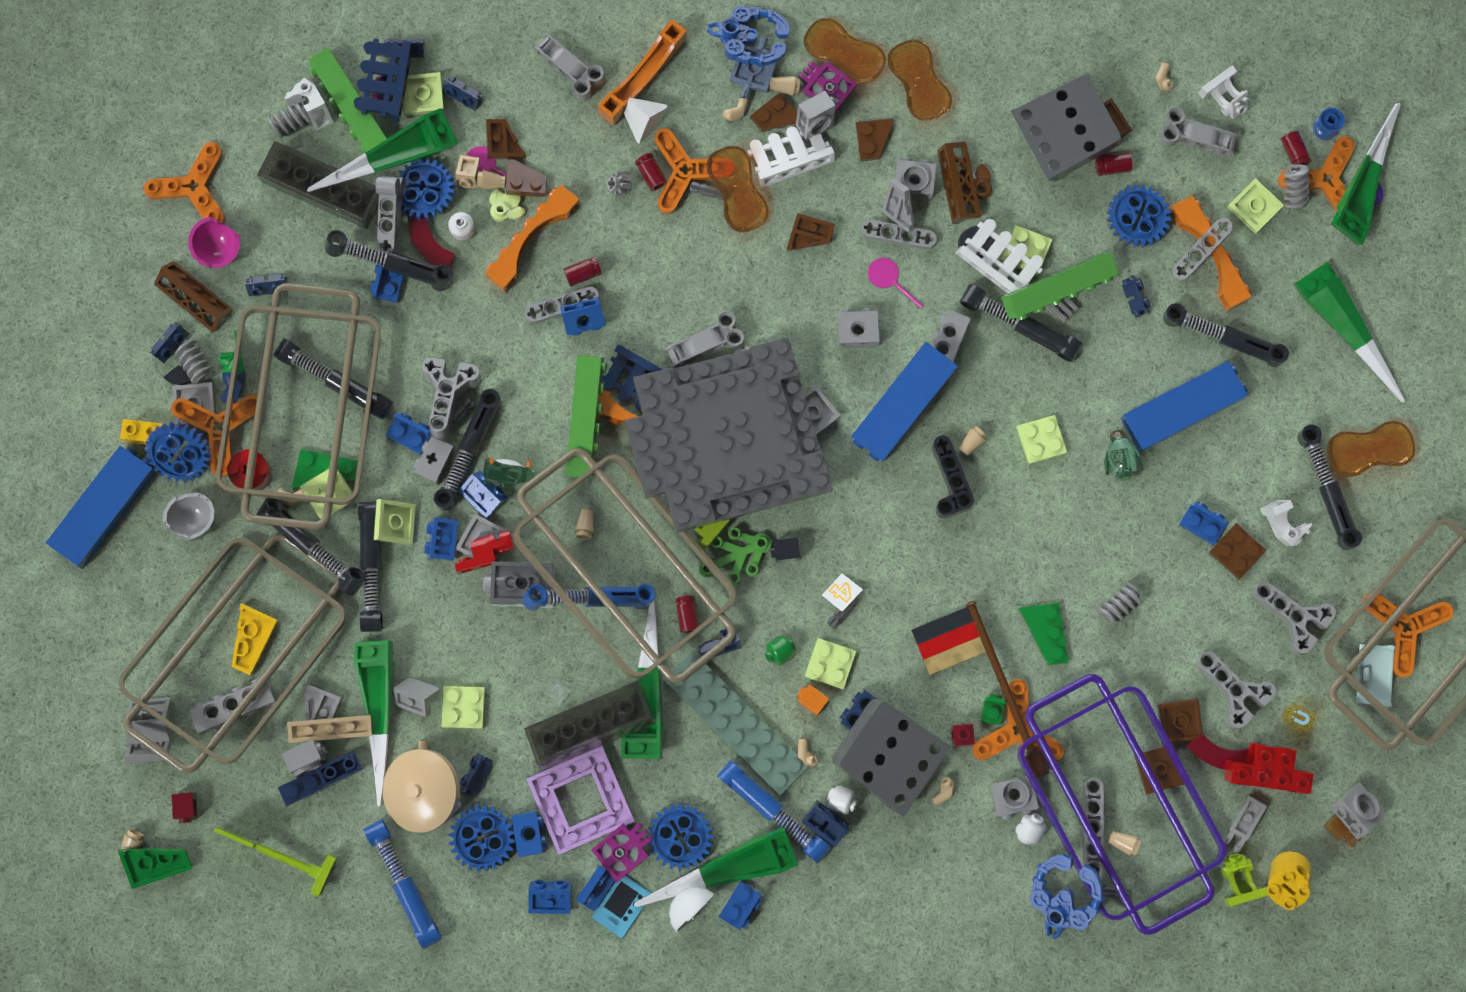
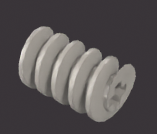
[267,100,311,138]
[1283,164,1309,209]
[175,339,215,384]
[1097,582,1142,626]

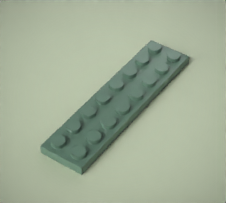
[664,651,809,796]

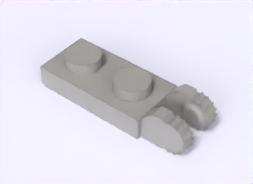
[1223,795,1267,854]

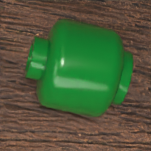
[764,636,796,666]

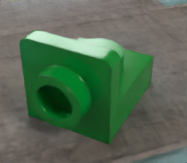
[980,694,1006,726]

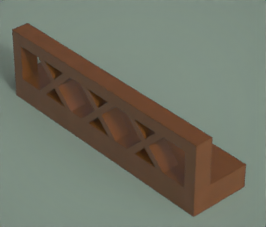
[937,142,981,224]
[154,261,233,333]

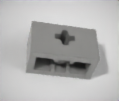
[413,436,455,485]

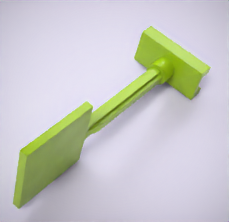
[214,827,337,897]

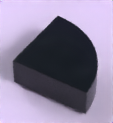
[163,365,191,385]

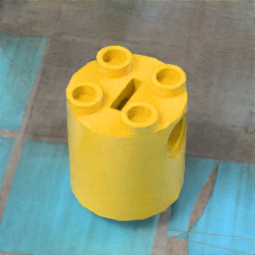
[1267,851,1312,910]

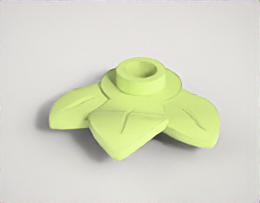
[489,188,525,222]

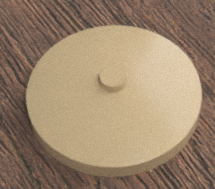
[383,749,460,833]

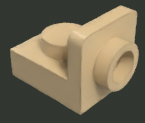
[456,155,480,188]

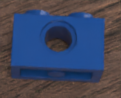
[560,297,606,336]
[512,811,547,857]

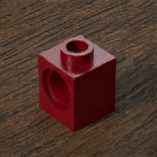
[950,724,975,748]
[171,792,198,823]

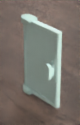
[1356,644,1396,707]

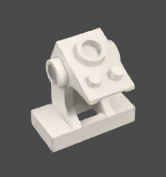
[1198,65,1249,119]
[285,78,334,132]
[1260,500,1312,546]

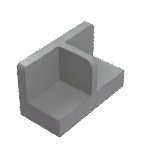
[393,678,440,717]

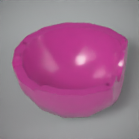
[188,217,240,268]

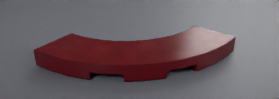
[408,213,455,268]
[1186,734,1261,770]

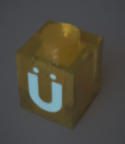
[1281,704,1317,734]

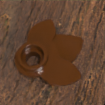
[959,164,992,200]

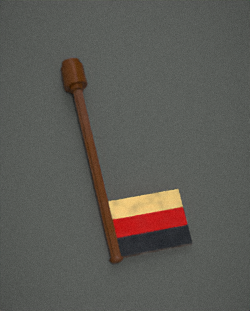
[911,601,1050,779]

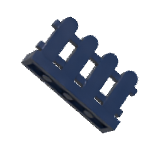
[354,38,413,122]
[602,344,663,412]

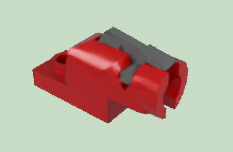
[454,529,514,575]

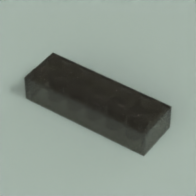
[257,141,379,230]
[524,680,656,771]

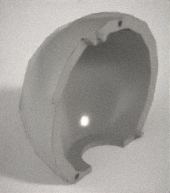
[163,492,215,542]

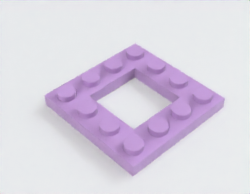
[527,746,635,855]

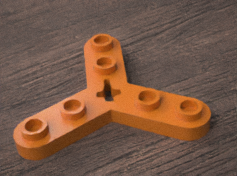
[654,128,734,214]
[1277,136,1355,212]
[144,142,225,223]
[171,395,258,477]
[1362,593,1454,678]
[972,679,1064,761]

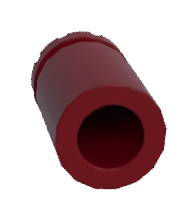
[1280,131,1312,166]
[1095,152,1133,176]
[635,153,667,192]
[563,256,602,287]
[675,595,699,633]

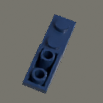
[277,751,363,807]

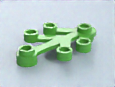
[699,527,771,585]

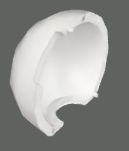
[669,886,715,933]

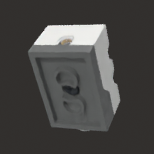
[483,562,555,608]

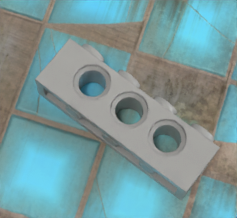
[931,309,971,394]
[189,678,277,735]

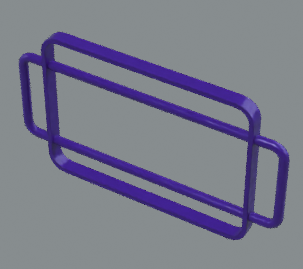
[1017,674,1226,935]

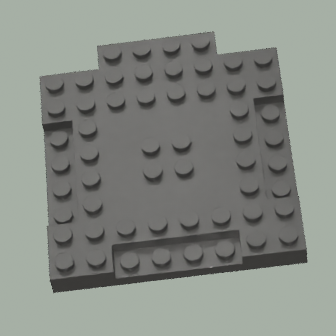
[624,337,833,533]

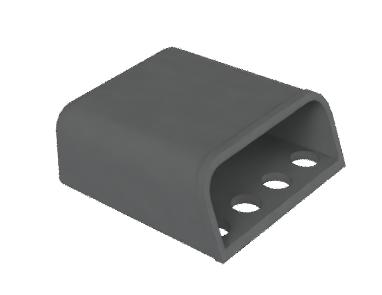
[1011,75,1121,182]
[832,699,951,817]

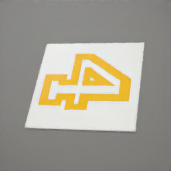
[822,574,863,611]

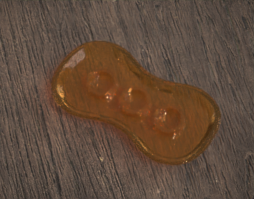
[803,18,886,84]
[887,40,952,121]
[707,146,769,232]
[1327,421,1415,477]

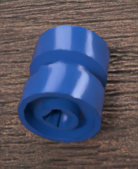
[1313,108,1345,140]

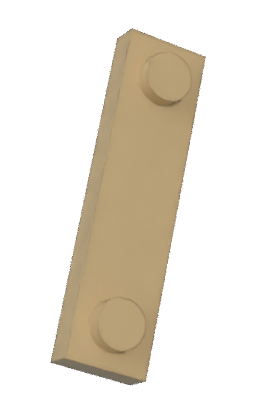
[287,715,372,743]

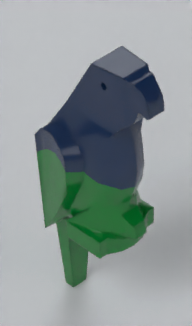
[218,330,246,404]

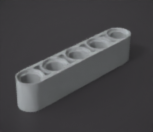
[1082,777,1104,877]

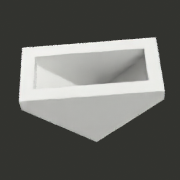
[624,97,667,144]

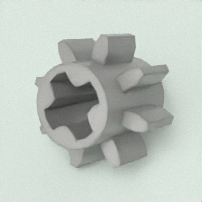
[607,171,632,197]

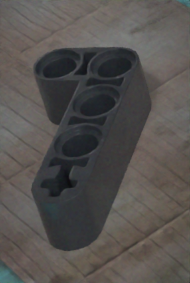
[932,435,974,519]

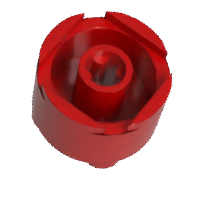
[226,449,271,490]

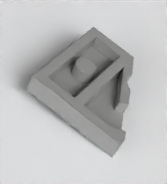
[882,178,914,233]
[304,683,342,720]

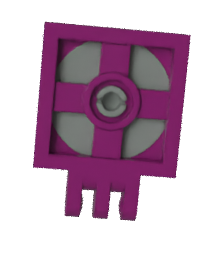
[798,61,857,114]
[591,822,654,883]

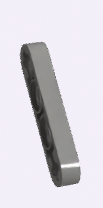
[1173,218,1234,280]
[860,220,937,250]
[524,287,599,324]

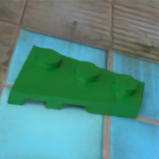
[291,449,358,489]
[1018,602,1069,666]
[118,848,193,889]

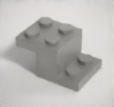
[124,697,174,763]

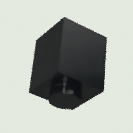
[770,538,800,563]

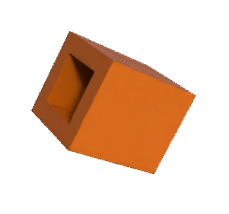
[796,684,829,717]

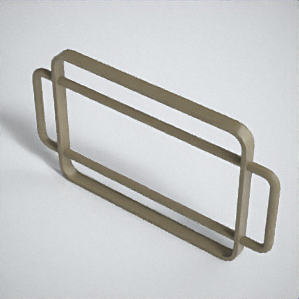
[216,283,381,529]
[514,448,736,683]
[1324,519,1466,750]
[119,533,345,773]

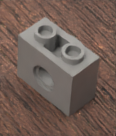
[796,91,836,140]
[894,158,936,200]
[837,308,879,348]
[282,739,328,778]
[990,777,1039,820]
[1330,783,1386,839]

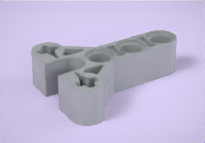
[422,358,480,439]
[1252,582,1336,655]
[1196,651,1276,730]

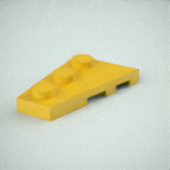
[232,603,278,676]

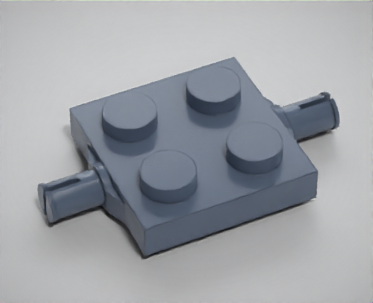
[730,36,777,100]

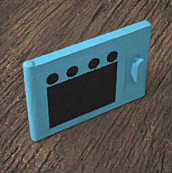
[591,876,652,938]

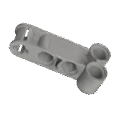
[533,33,605,102]
[1159,107,1239,157]
[376,176,406,253]
[665,311,744,368]

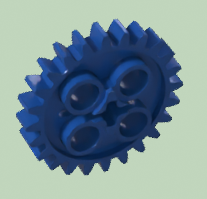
[394,158,456,221]
[1107,184,1171,248]
[144,421,212,483]
[647,803,714,871]
[448,804,516,872]

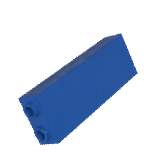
[851,341,958,462]
[1121,361,1248,453]
[46,446,156,569]

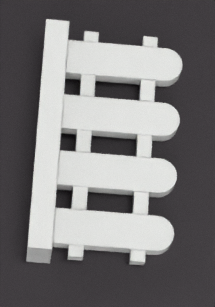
[748,127,835,188]
[955,219,1043,294]

